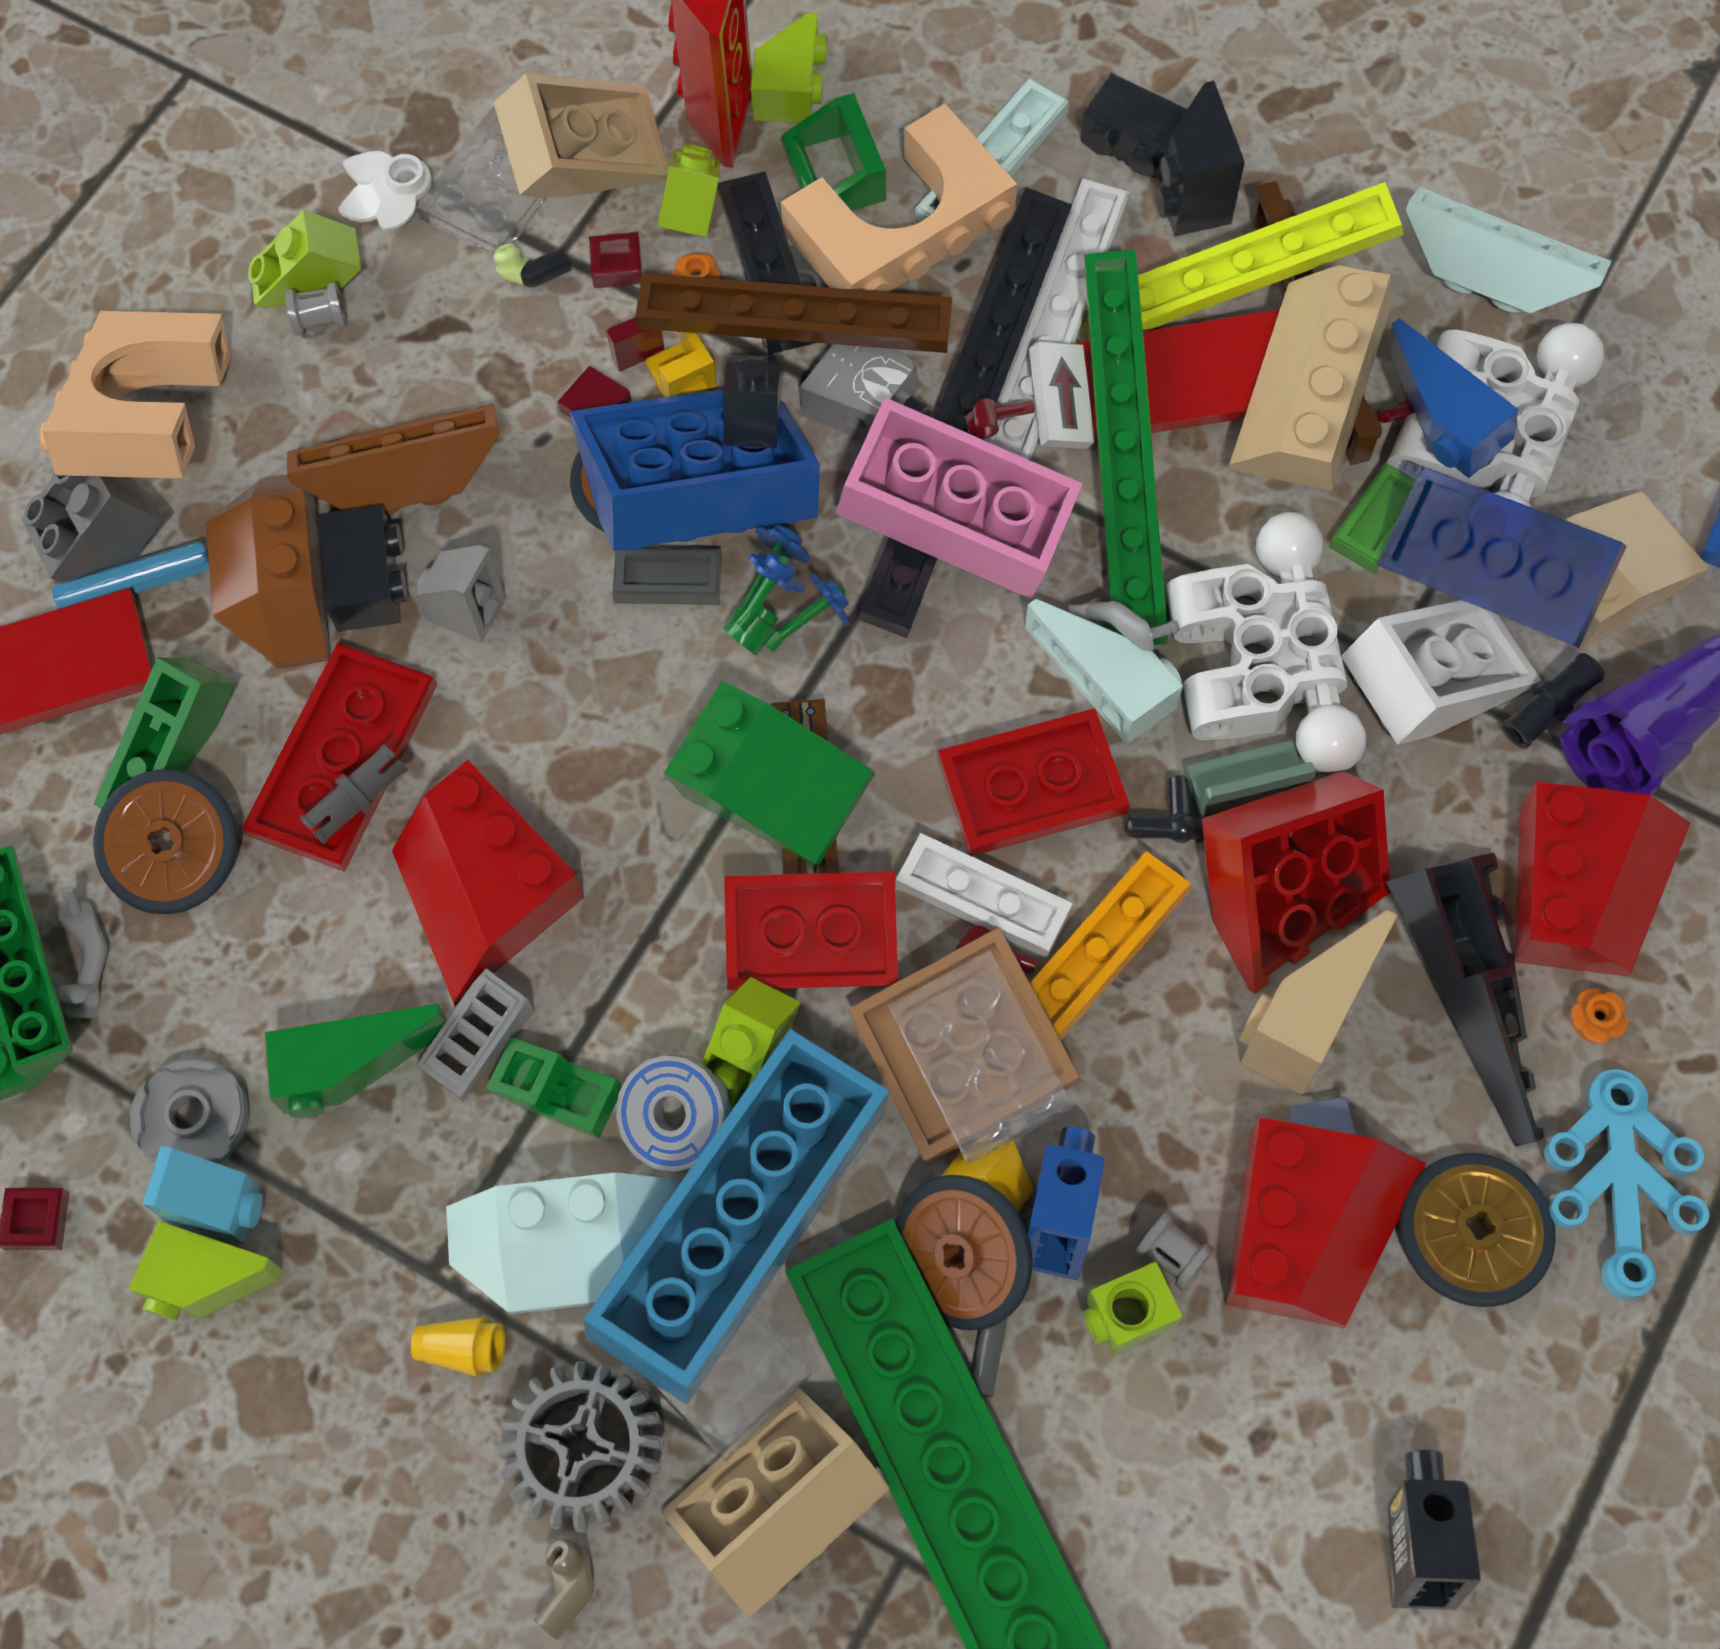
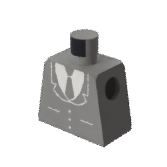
[800,344,931,439]

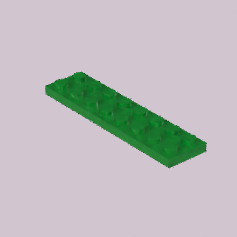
[785,1218,1107,1649]

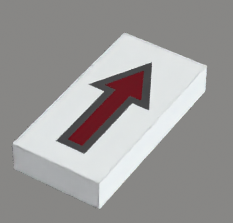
[1029,342,1095,449]

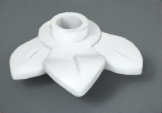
[338,151,432,232]

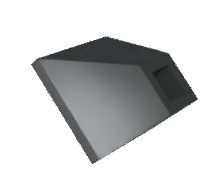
[21,473,164,582]

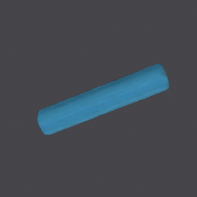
[52,541,209,609]

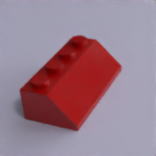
[668,0,752,168]

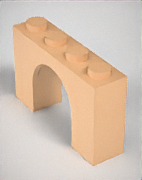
[781,103,1017,292]
[40,311,231,479]

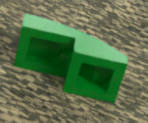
[486,1037,622,1139]

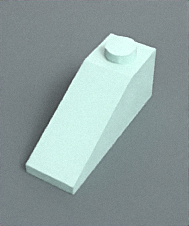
[1025,599,1183,744]

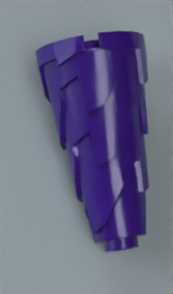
[1560,635,1720,795]

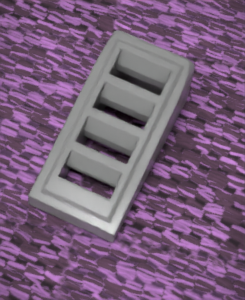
[416,969,534,1101]

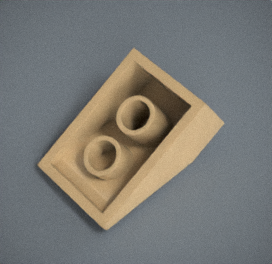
[494,73,669,198]
[1515,491,1710,652]
[1238,910,1397,1096]

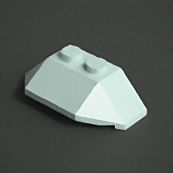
[1406,186,1612,313]
[446,1172,681,1314]

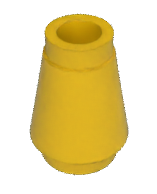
[411,1316,506,1378]

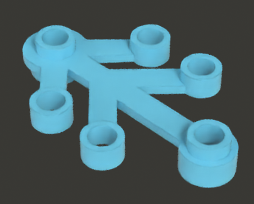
[1544,1069,1709,1301]

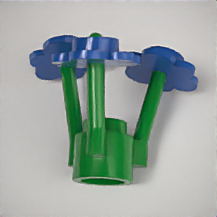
[723,525,849,656]

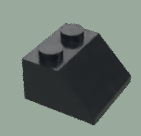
[1156,81,1245,237]

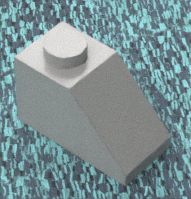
[416,545,506,642]

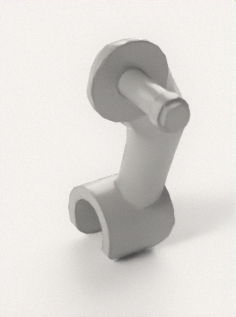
[1068,597,1180,651]
[58,886,108,1018]

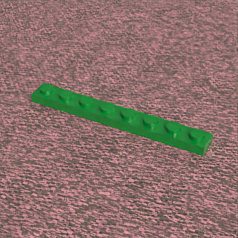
[1084,249,1168,645]

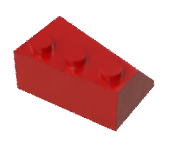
[392,760,584,1006]
[1202,771,1391,994]
[1514,781,1691,977]
[1225,1117,1427,1328]

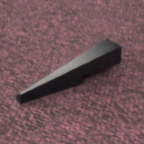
[1386,852,1544,1147]

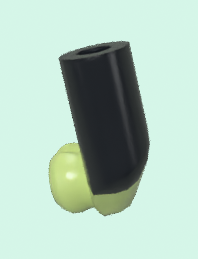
[493,244,572,288]

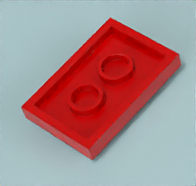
[937,708,1130,856]
[724,871,898,990]

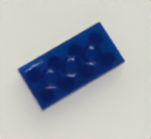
[1377,466,1627,648]

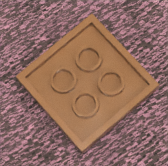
[848,927,1082,1164]

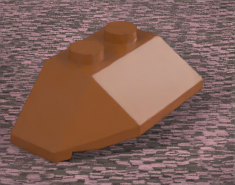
[287,404,500,516]
[206,475,330,668]

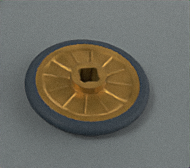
[1399,1153,1556,1307]

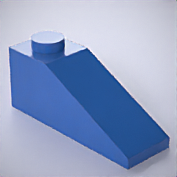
[1390,318,1518,478]

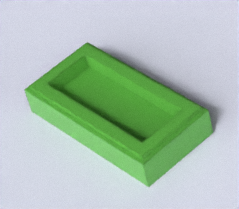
[1329,463,1431,574]

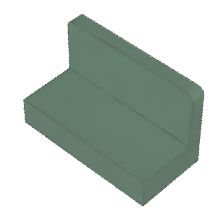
[1185,740,1316,817]

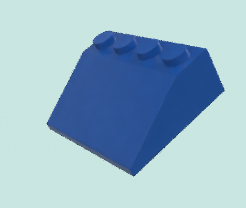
[570,389,820,551]

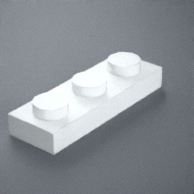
[896,833,1073,958]

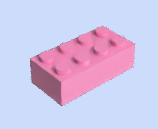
[836,398,1083,599]

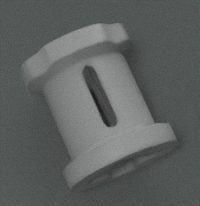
[285,282,346,336]
[1134,1211,1214,1291]

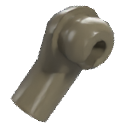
[534,1539,594,1640]

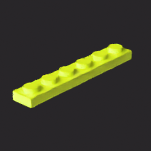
[1138,182,1403,332]

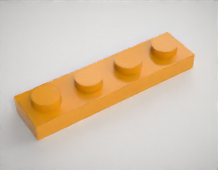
[1030,851,1191,1040]

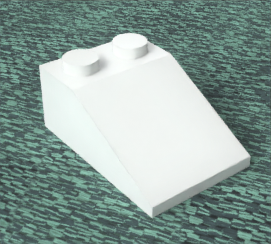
[1341,595,1542,745]

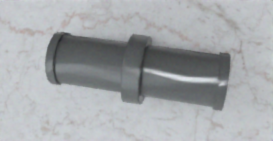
[299,744,408,845]

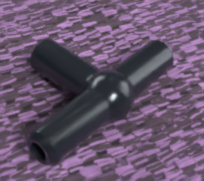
[1125,775,1205,844]

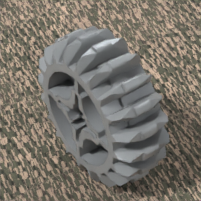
[497,1361,665,1534]

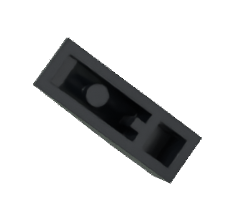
[723,353,785,448]

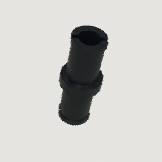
[1502,653,1605,749]

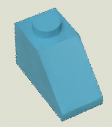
[142,1146,263,1244]

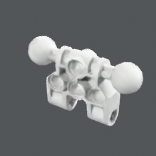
[1387,323,1604,559]
[1165,512,1366,774]

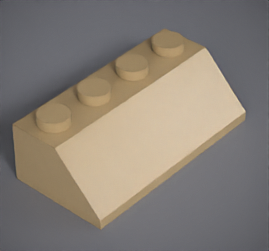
[1229,265,1391,491]

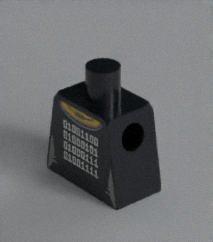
[1388,1450,1481,1610]

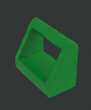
[781,93,886,211]

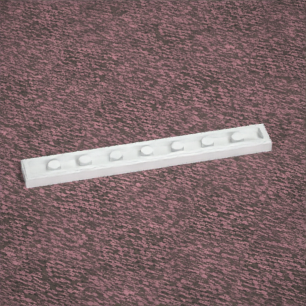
[983,179,1130,461]

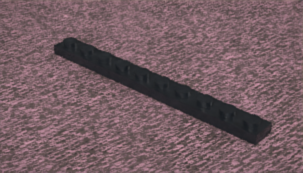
[858,187,1072,638]

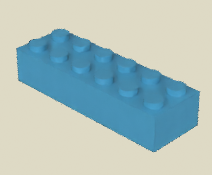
[584,1029,889,1405]

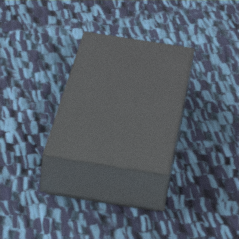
[612,548,722,605]

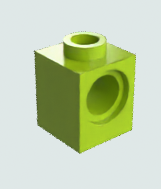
[1082,1261,1183,1356]

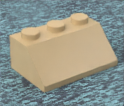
[660,1387,890,1619]

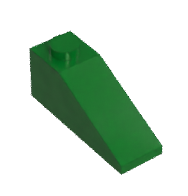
[94,657,236,809]
[265,1004,447,1118]

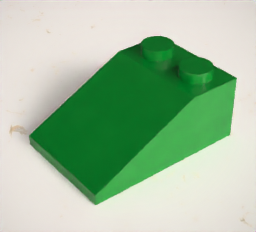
[663,681,875,868]

